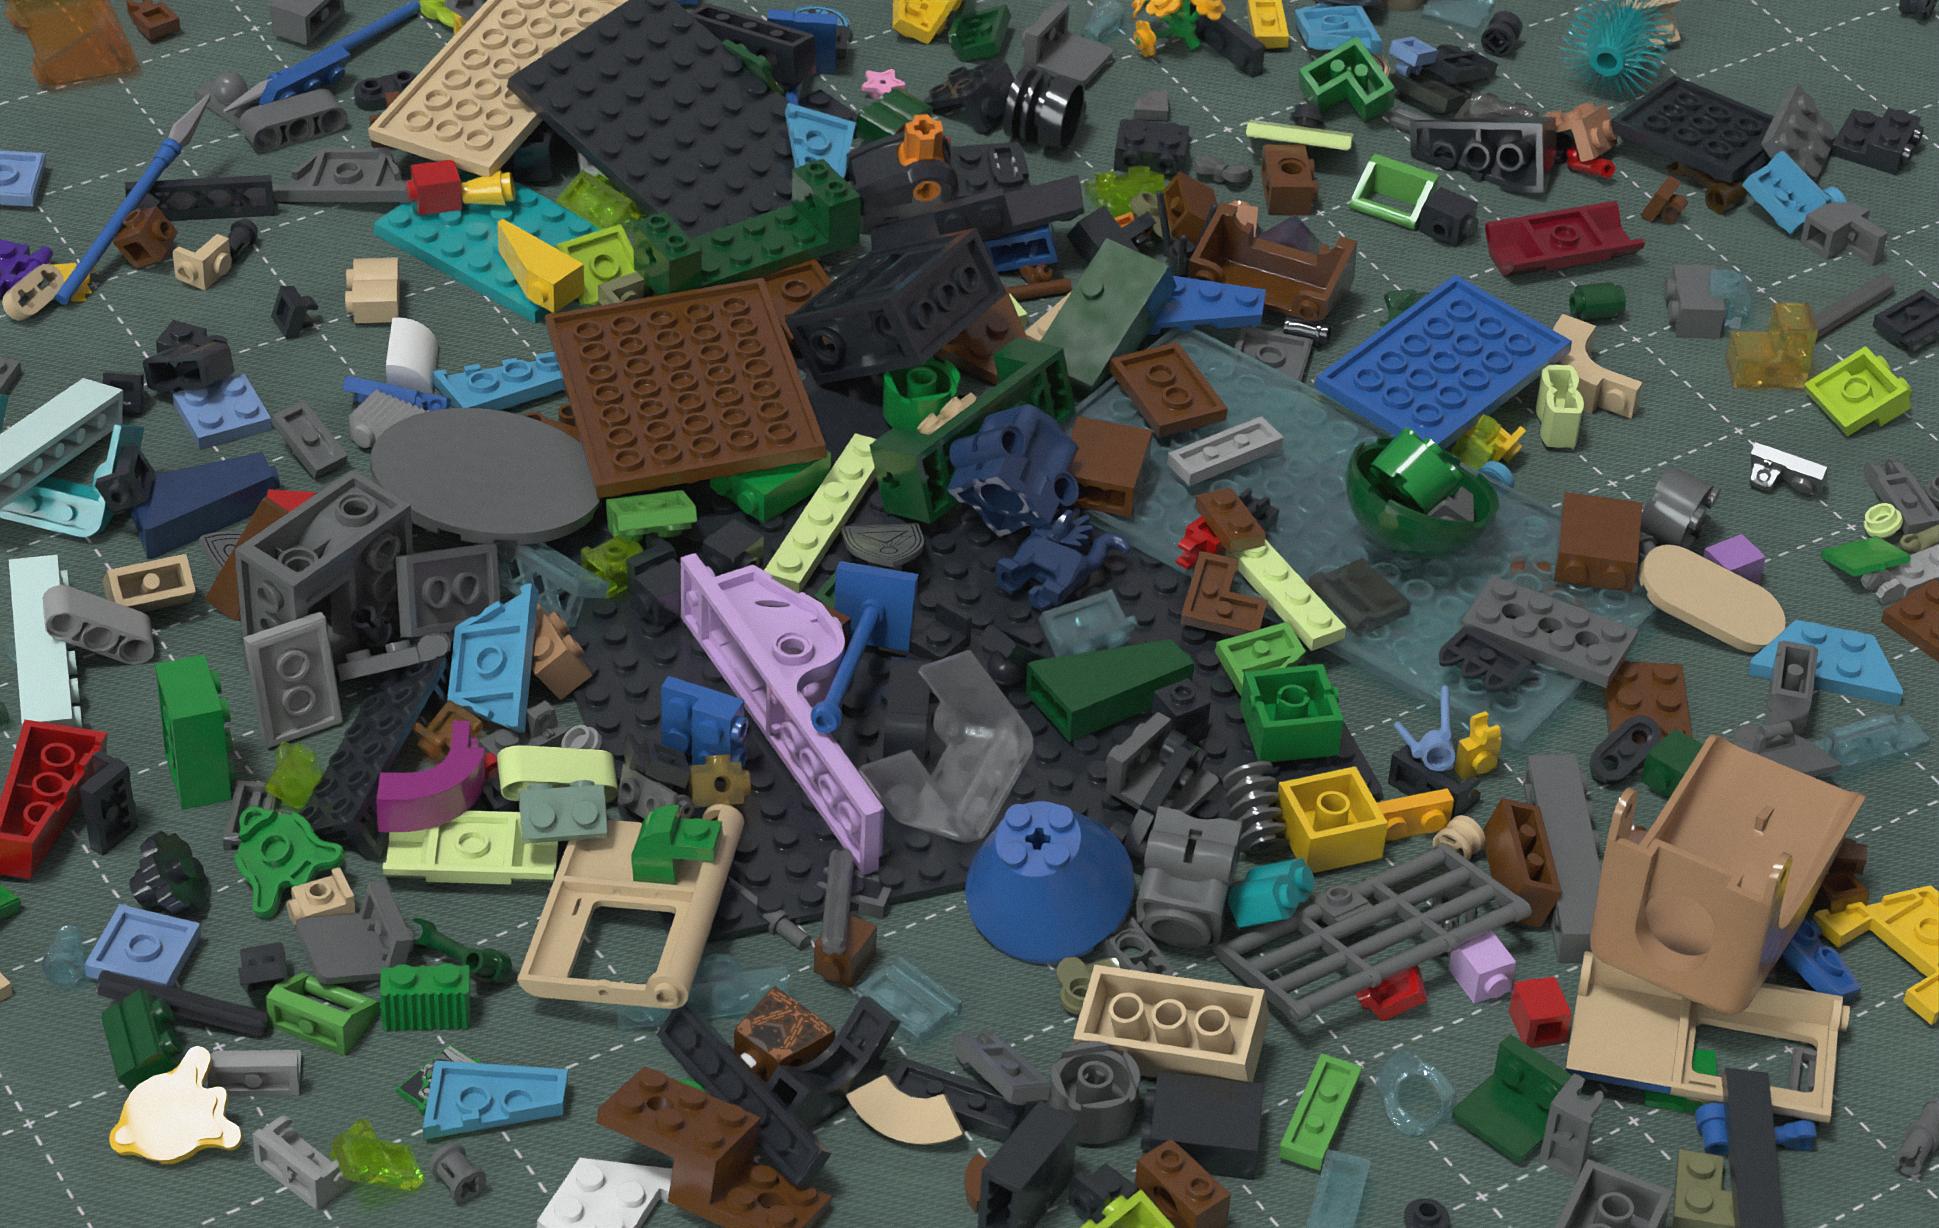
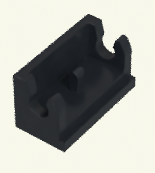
[1388,742,1481,821]

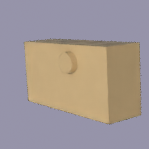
[1073,965,1270,1082]

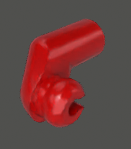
[1566,146,1615,178]

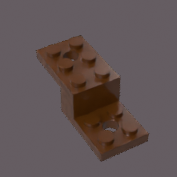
[596,1066,832,1228]

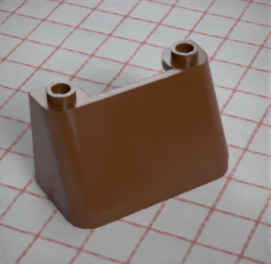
[1189,202,1357,322]

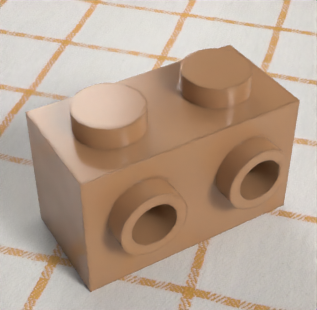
[531,603,592,700]

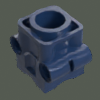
[947,404,1079,536]

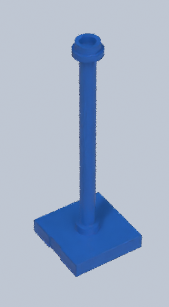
[767,9,837,106]
[811,561,919,733]

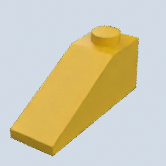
[497,218,584,313]

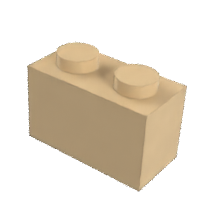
[102,554,196,612]

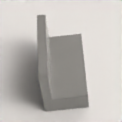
[207,1050,302,1097]

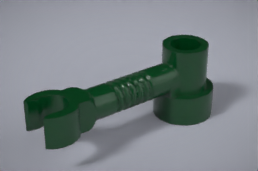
[413,918,512,985]

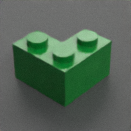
[1299,36,1395,123]

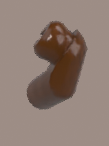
[1019,264,1053,284]

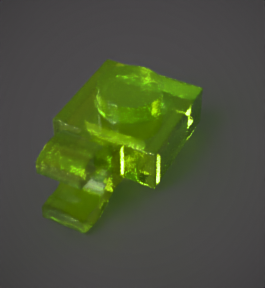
[1451,414,1502,476]

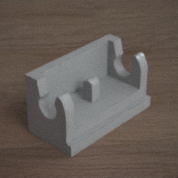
[252,1115,354,1211]

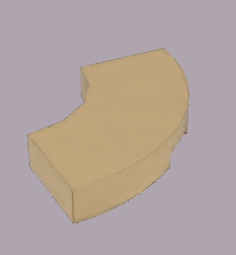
[846,1075,965,1145]

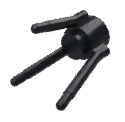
[1156,190,1218,277]

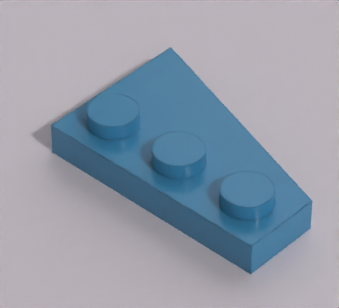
[785,103,856,179]
[423,1060,568,1140]

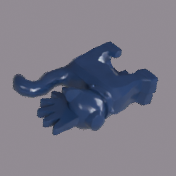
[995,506,1131,611]

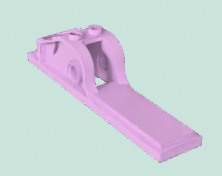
[681,553,884,875]

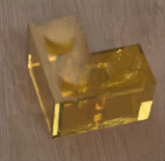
[1725,303,1818,388]

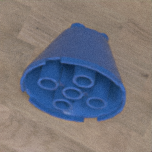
[965,801,1135,964]

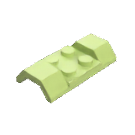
[383,811,559,884]

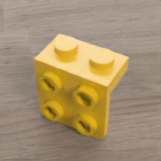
[892,0,962,45]

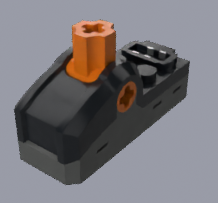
[844,114,1031,235]

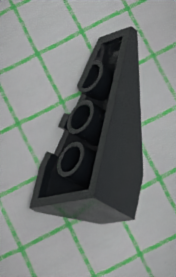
[1410,116,1557,193]

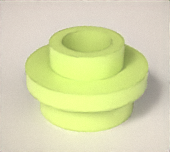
[1864,503,1903,538]

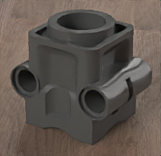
[1136,806,1242,948]

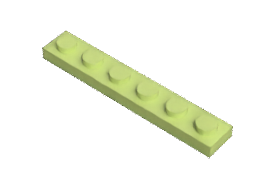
[764,433,876,594]

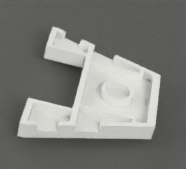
[537,1158,674,1228]

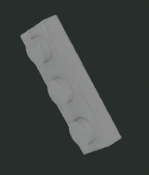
[1167,416,1284,486]

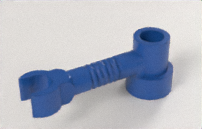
[1695,1103,1817,1156]

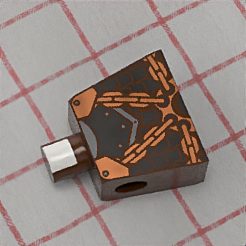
[734,986,836,1083]

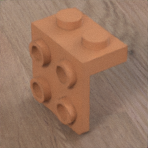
[1542,102,1618,162]

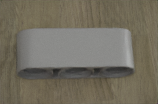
[42,585,154,665]

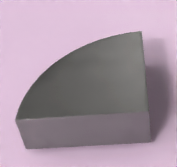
[1133,91,1168,121]

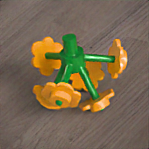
[1132,0,1225,57]

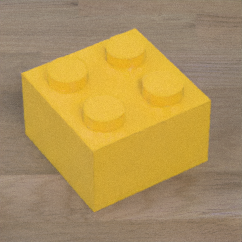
[1276,766,1388,873]

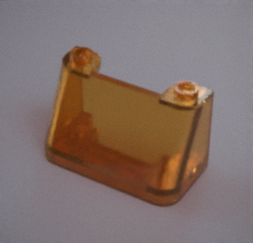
[4,0,139,87]

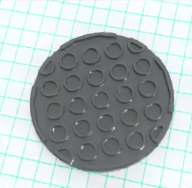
[369,408,603,545]

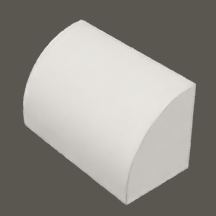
[386,318,439,394]

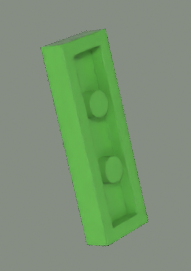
[1278,1053,1363,1171]

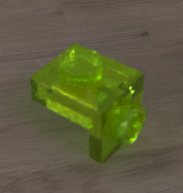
[265,740,322,808]

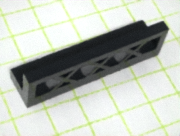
[125,175,274,221]

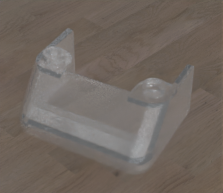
[858,650,1033,843]

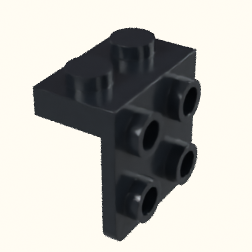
[923,62,1014,133]

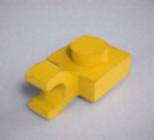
[1454,711,1502,780]

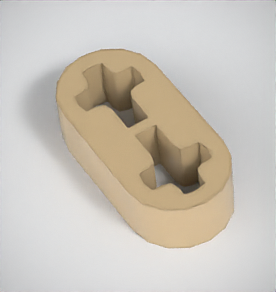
[2,264,64,321]

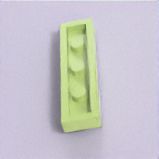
[1226,539,1346,651]

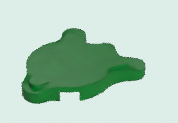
[234,806,346,919]

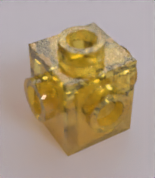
[689,754,751,808]

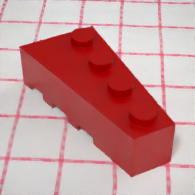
[0,719,108,879]

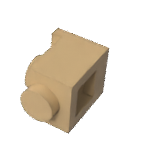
[286,867,355,926]

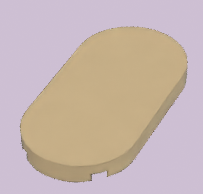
[1638,545,1786,652]

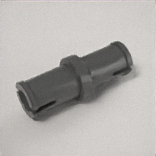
[1894,1099,1939,1175]

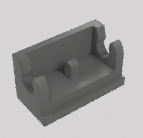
[1539,1073,1603,1182]

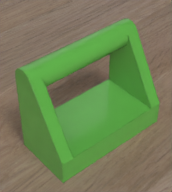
[1349,154,1439,230]
[266,972,380,1056]

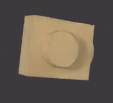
[173,234,232,290]

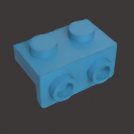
[1742,151,1830,234]

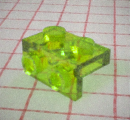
[1084,166,1165,217]

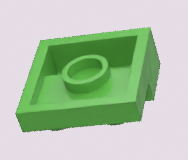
[606,490,697,542]

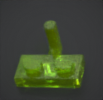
[329,1118,425,1191]

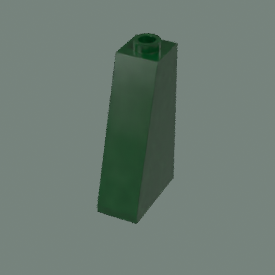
[1026,639,1195,742]

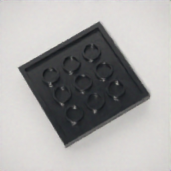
[1610,75,1774,183]

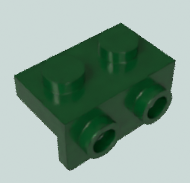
[948,0,1011,62]

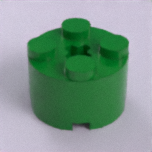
[883,355,960,433]
[1370,427,1463,514]

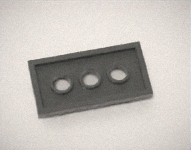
[1460,575,1639,688]

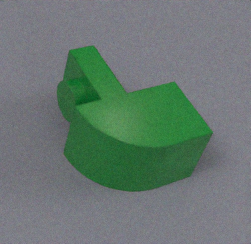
[631,805,723,885]

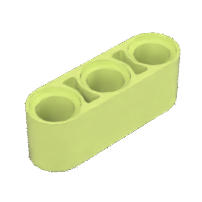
[497,745,619,804]

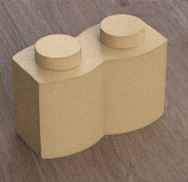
[345,257,400,323]

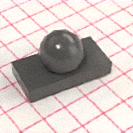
[194,71,260,128]

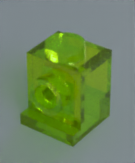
[581,535,643,599]

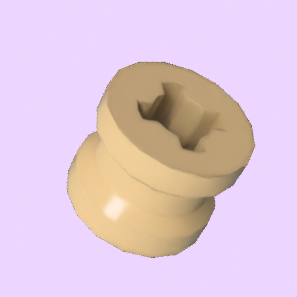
[1433,815,1486,861]

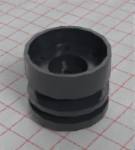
[1003,66,1085,152]

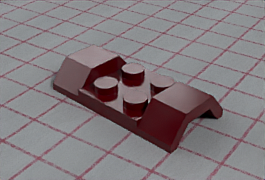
[1485,201,1645,277]

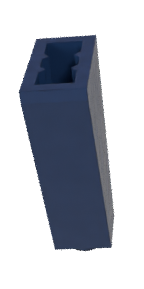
[128,452,280,559]

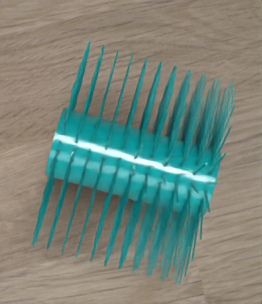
[1560,0,1676,104]

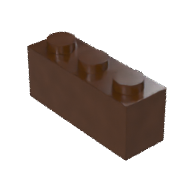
[1483,798,1562,928]

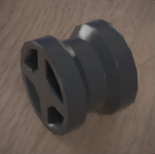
[1899,0,1938,22]

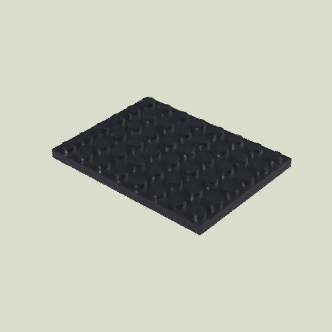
[507,0,795,238]

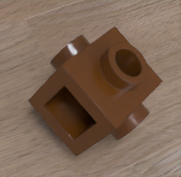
[113,206,178,269]

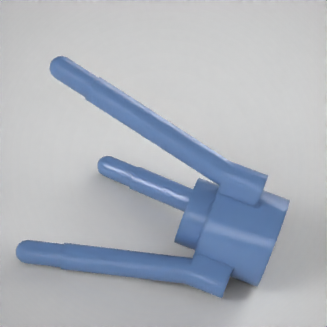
[1394,685,1455,771]

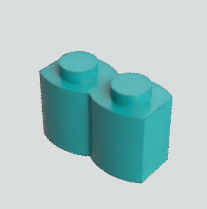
[1228,858,1314,928]

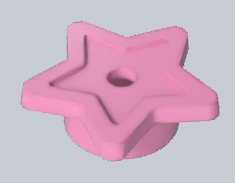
[861,69,906,100]

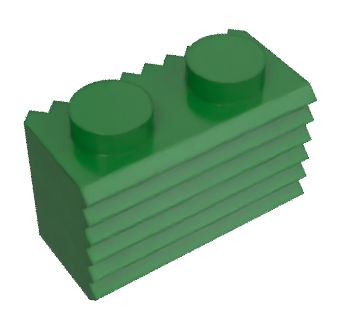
[380,963,471,1032]

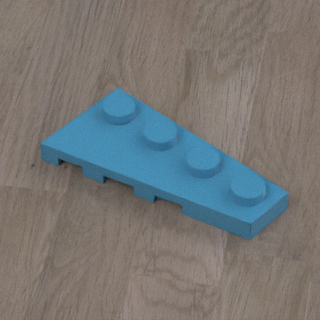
[432,352,565,411]

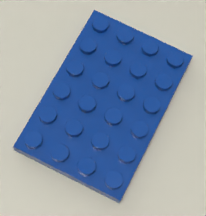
[1315,274,1572,450]

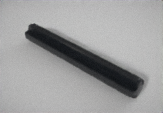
[96,970,269,1037]

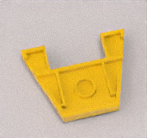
[1813,885,1939,1025]

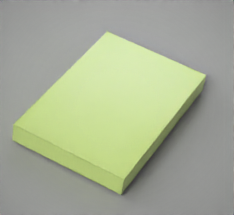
[1246,120,1354,150]

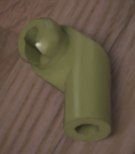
[1899,524,1939,555]

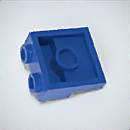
[661,676,748,780]

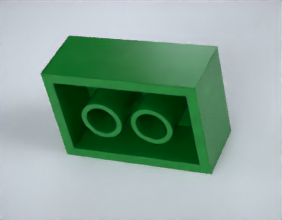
[155,654,236,810]

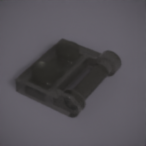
[1307,558,1411,637]

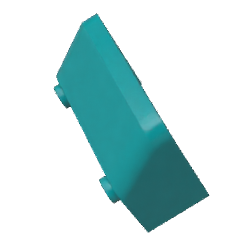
[0,394,145,537]

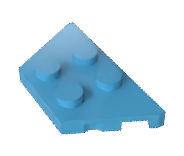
[1295,3,1382,54]
[447,583,539,733]
[1748,620,1903,706]

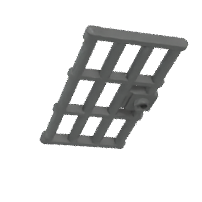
[1213,843,1532,1023]

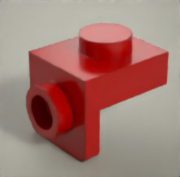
[1356,965,1428,1021]

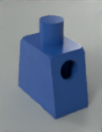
[983,222,1058,272]

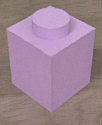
[1448,931,1516,1004]

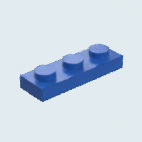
[258,46,350,106]

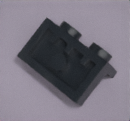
[80,750,138,856]

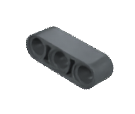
[239,89,348,153]

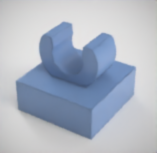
[1389,36,1439,77]

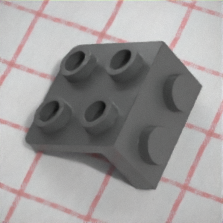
[1022,0,1113,86]
[1106,712,1218,815]
[295,881,414,984]

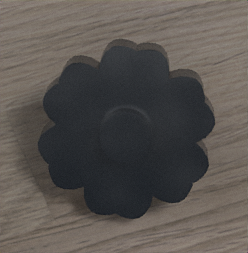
[129,831,208,916]

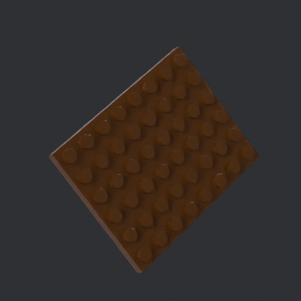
[545,278,827,499]

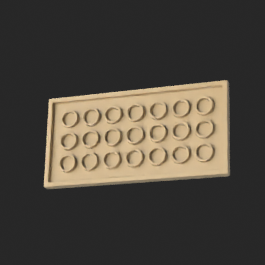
[368,0,628,177]

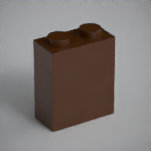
[1068,416,1153,517]
[1554,492,1642,593]

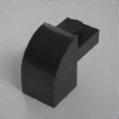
[1066,205,1156,263]

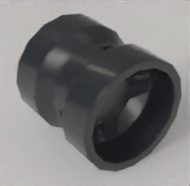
[1481,11,1523,57]

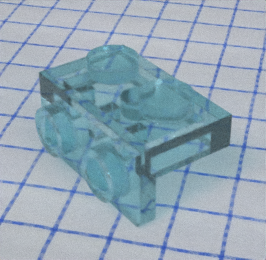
[1038,589,1137,657]

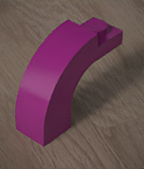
[377,721,485,832]

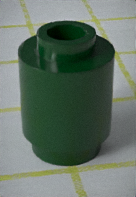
[1569,282,1626,321]

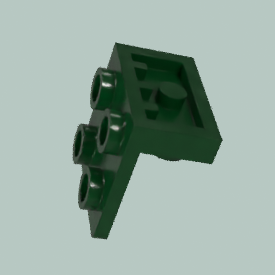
[1451,1034,1578,1163]

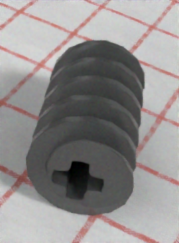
[1223,761,1289,855]

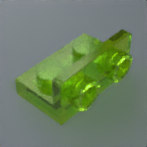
[555,169,643,230]

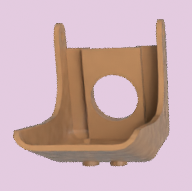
[1590,734,1866,1015]

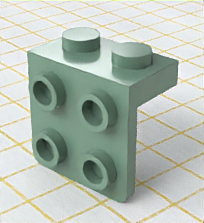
[519,780,608,844]

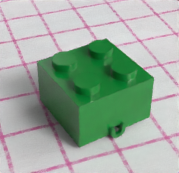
[1240,664,1344,762]

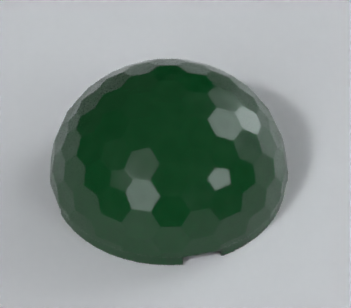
[1345,437,1499,559]

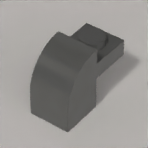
[1800,202,1888,266]

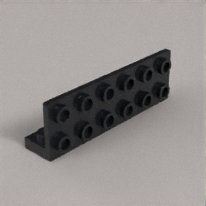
[298,656,461,860]

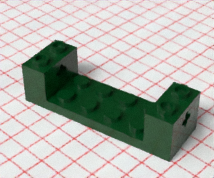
[633,159,861,296]
[869,337,1077,524]

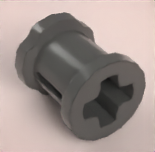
[428,1142,487,1203]

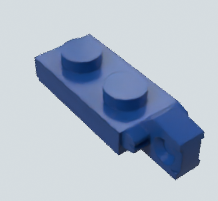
[342,375,451,411]

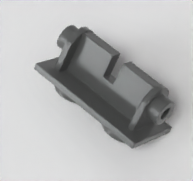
[617,763,694,819]

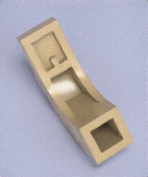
[1553,314,1643,419]

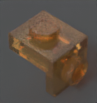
[412,699,484,760]

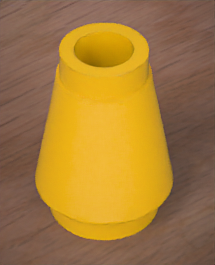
[461,170,515,206]

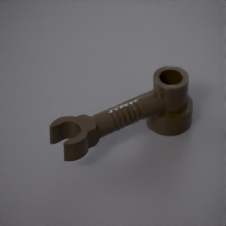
[1665,161,1747,214]

